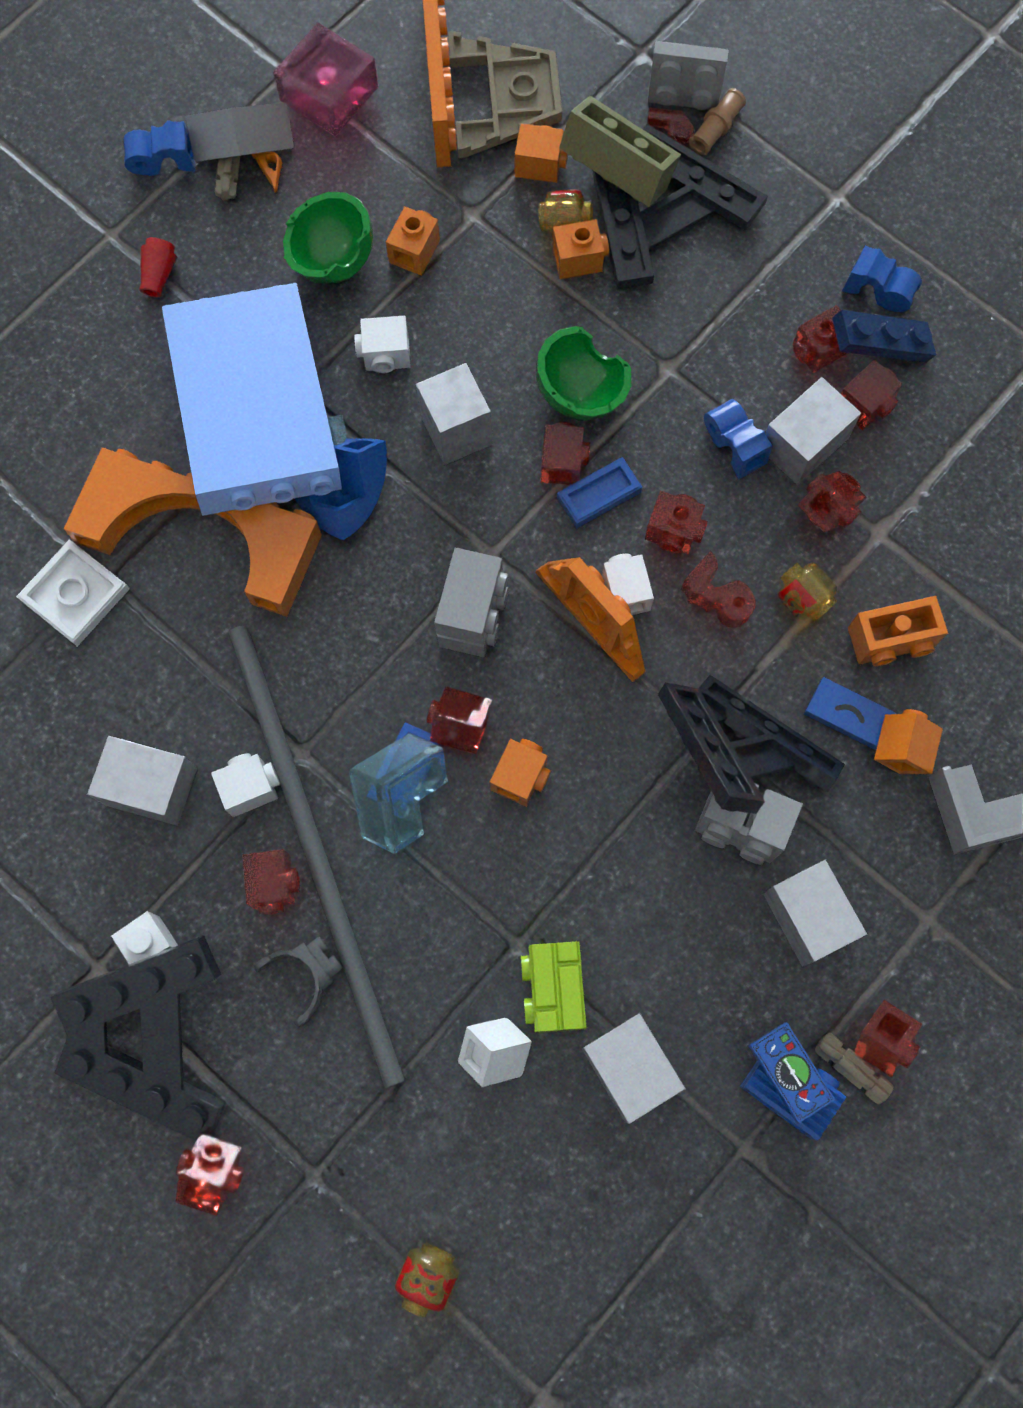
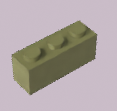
[559,96,681,207]

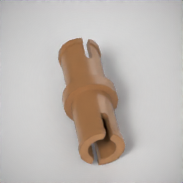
[689,88,746,156]

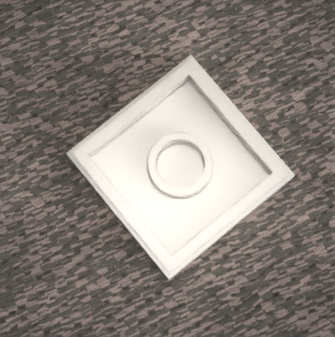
[16,539,130,647]

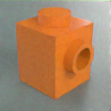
[515,124,569,183]
[386,206,440,276]
[552,219,609,279]
[874,709,943,774]
[489,739,551,807]

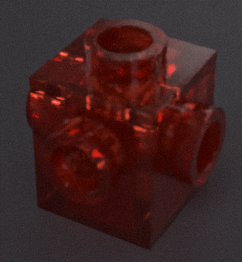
[798,470,867,532]
[645,490,708,554]
[175,1134,244,1216]

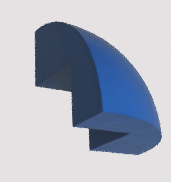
[295,438,387,540]

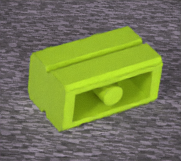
[521,941,586,1033]

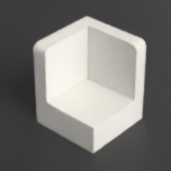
[458,1018,532,1087]

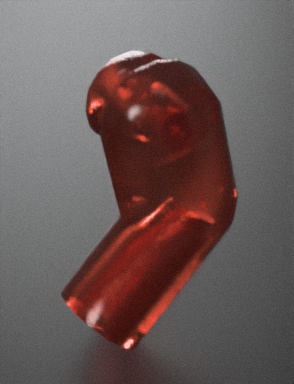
[647,107,694,144]

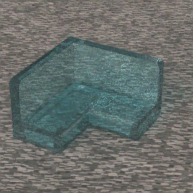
[349,734,448,854]

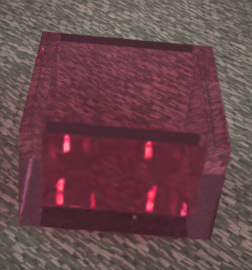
[273,22,379,136]

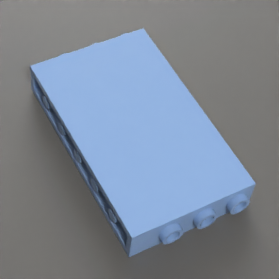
[162,283,342,516]

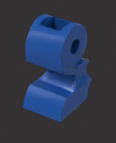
[123,120,196,176]
[842,246,922,312]
[704,399,772,479]

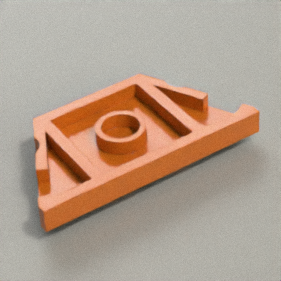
[535,557,646,682]

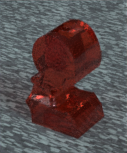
[680,551,756,628]

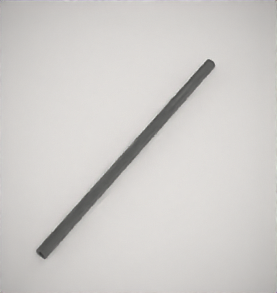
[228,626,405,1089]

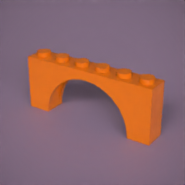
[64,448,322,617]

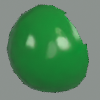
[283,192,373,284]
[536,326,632,421]

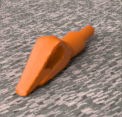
[251,151,282,192]

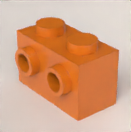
[848,596,948,666]

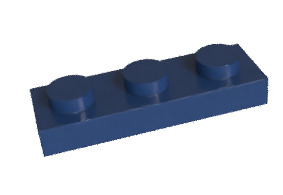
[832,310,936,363]

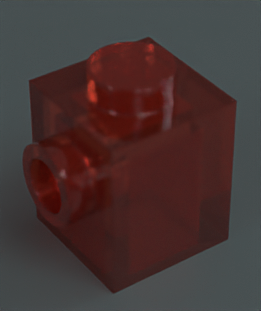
[792,305,848,373]
[841,360,903,430]
[541,422,590,485]
[426,686,492,754]
[242,849,300,914]
[855,1000,923,1078]

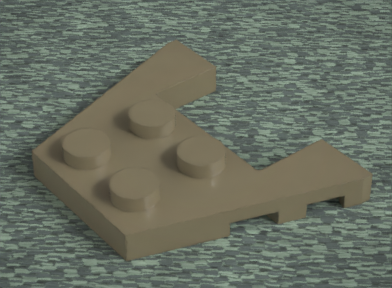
[448,31,562,158]

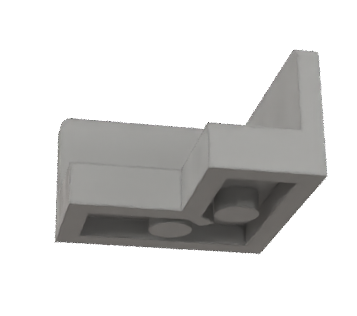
[186,102,294,162]
[928,764,1023,855]

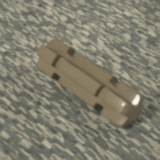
[214,155,241,201]
[815,1033,894,1104]

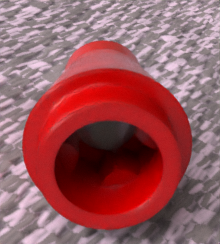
[139,237,177,297]

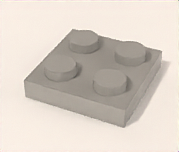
[648,41,729,110]

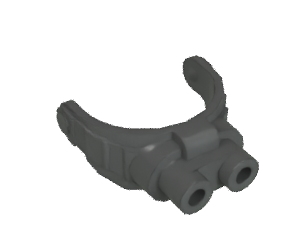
[254,936,343,1027]

